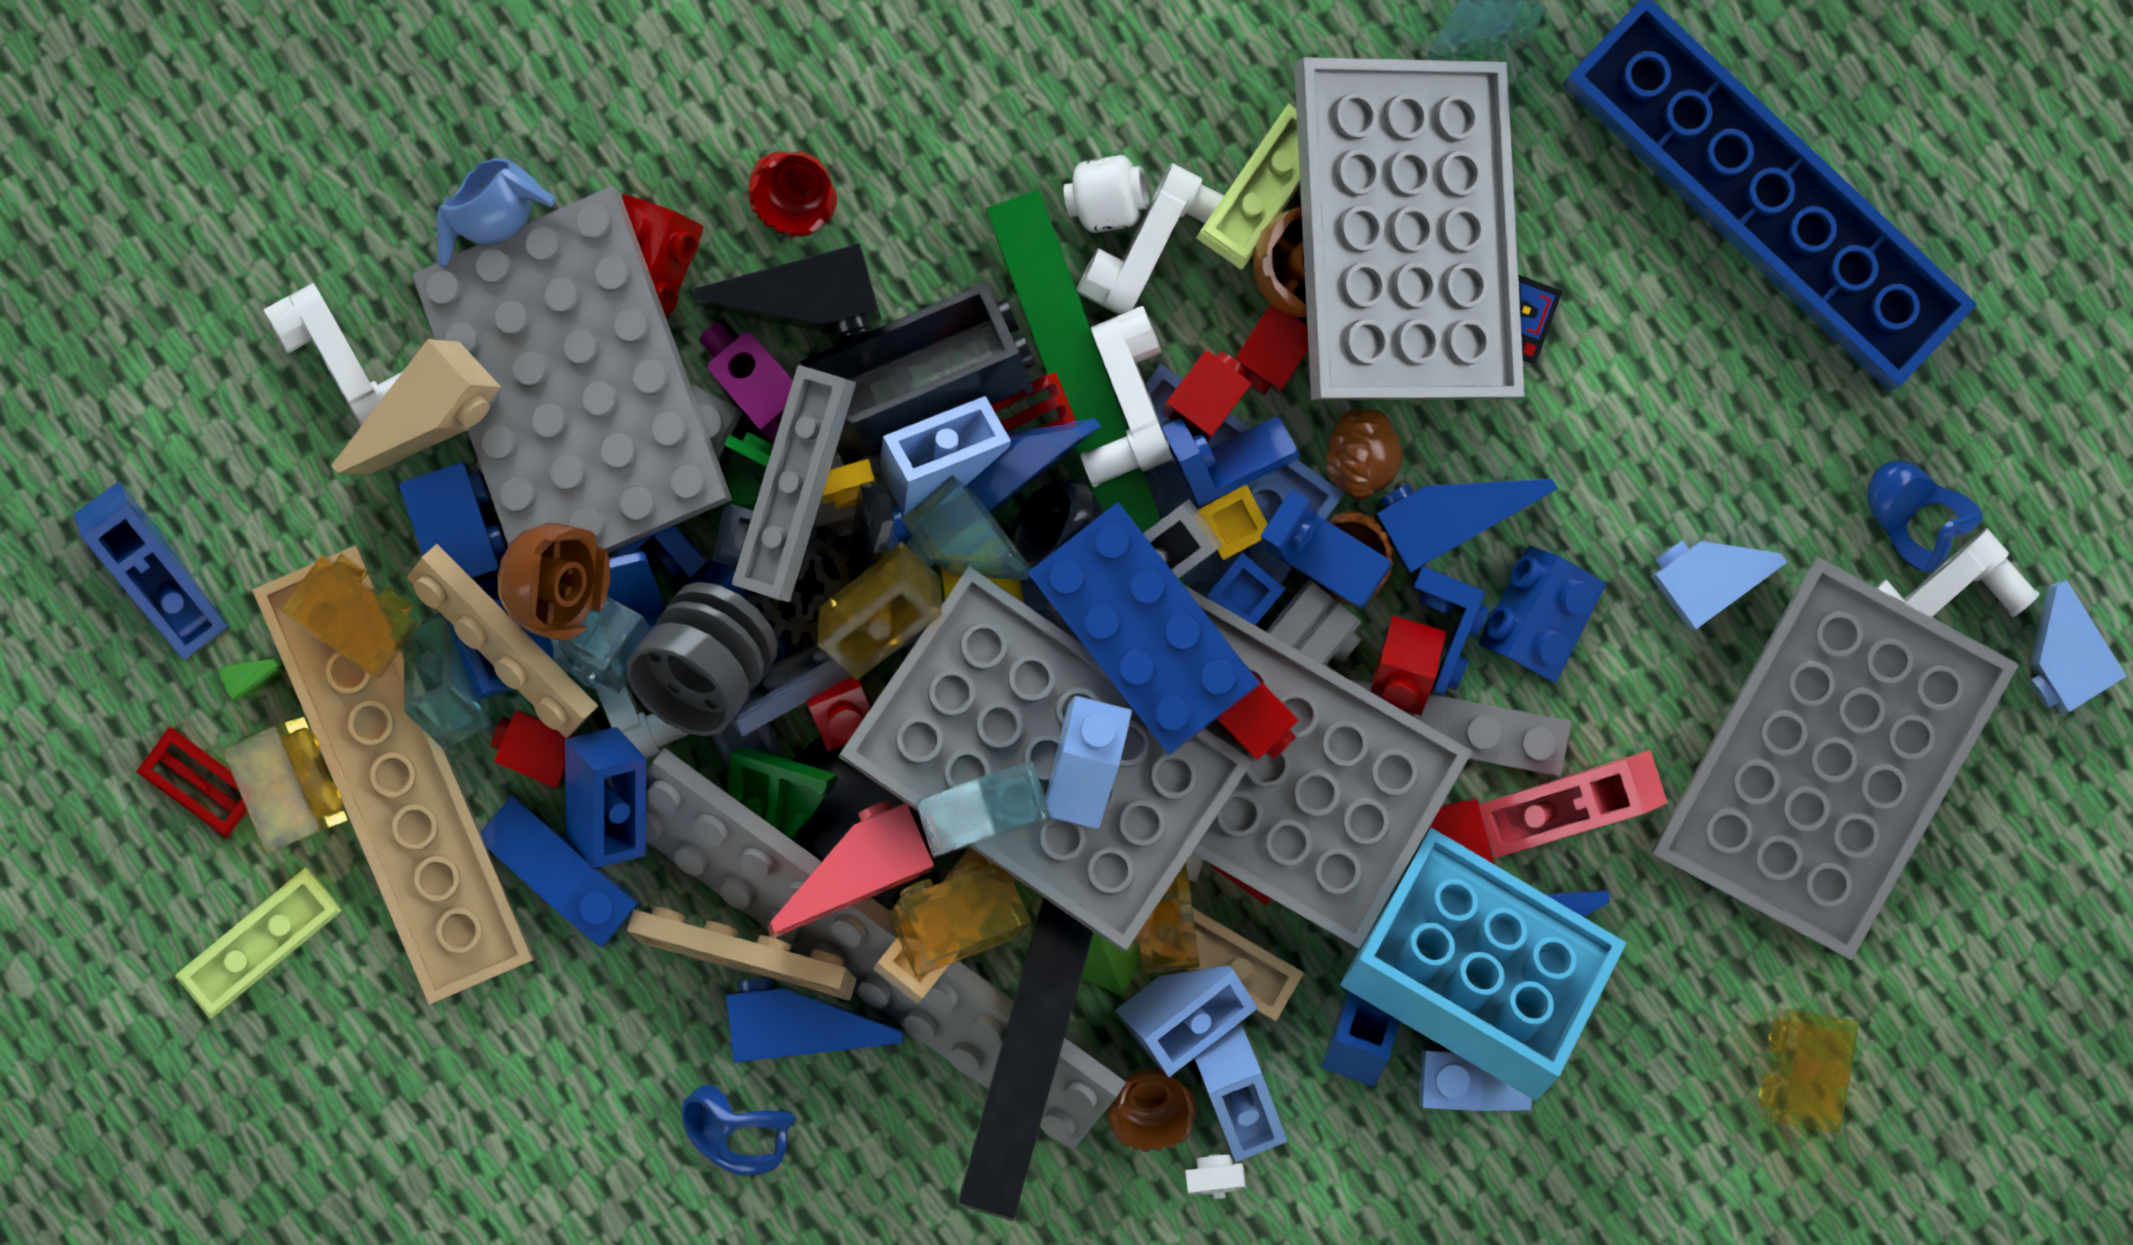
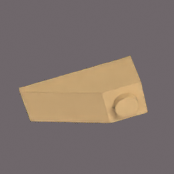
[331,339,501,475]

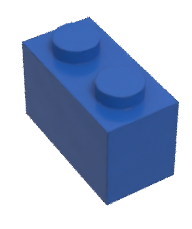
[398,462,508,581]
[565,727,646,868]

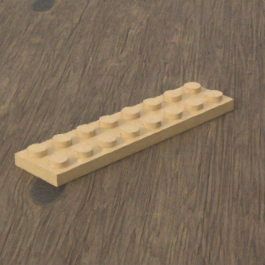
[252,545,535,1005]

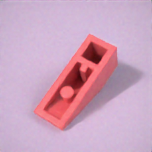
[1478,750,1668,859]
[767,800,934,939]

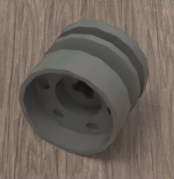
[626,582,778,736]

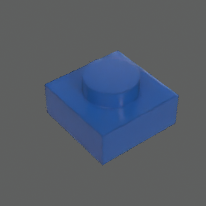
[1205,552,1286,625]

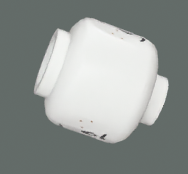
[1064,155,1149,233]

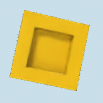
[821,459,877,509]
[1198,484,1268,561]

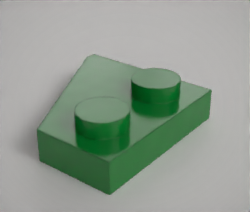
[727,746,837,843]

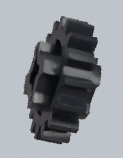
[739,524,862,646]

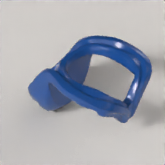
[1867,460,1983,573]
[681,1084,796,1176]

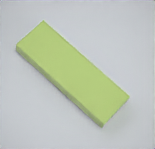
[1196,103,1300,270]
[175,867,343,1019]

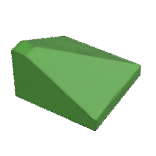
[218,659,285,701]
[1081,932,1146,997]

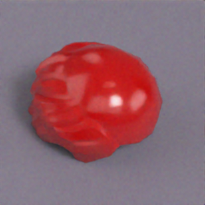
[748,151,837,238]

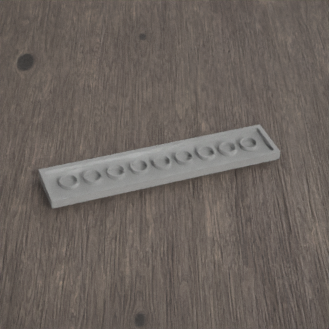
[646,748,1126,1150]

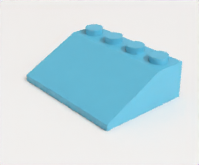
[1340,827,1626,1102]

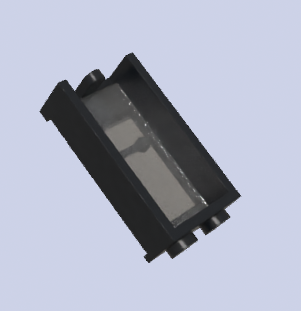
[800,282,1035,466]

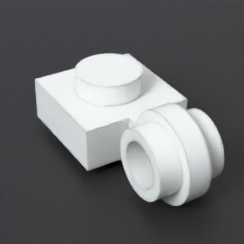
[1185,1153,1246,1200]

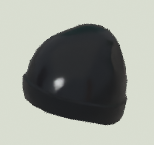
[1013,480,1105,571]

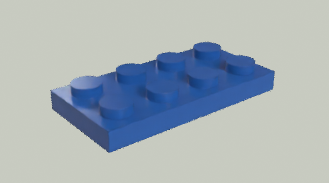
[1027,502,1261,755]

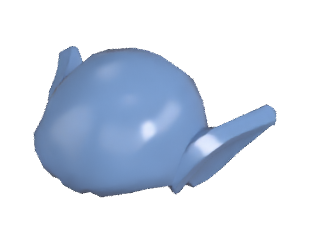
[437,158,556,267]

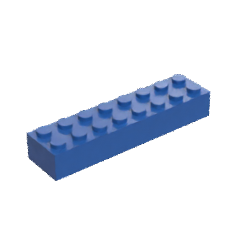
[1562,0,1977,391]

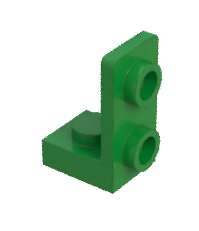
[718,432,773,511]

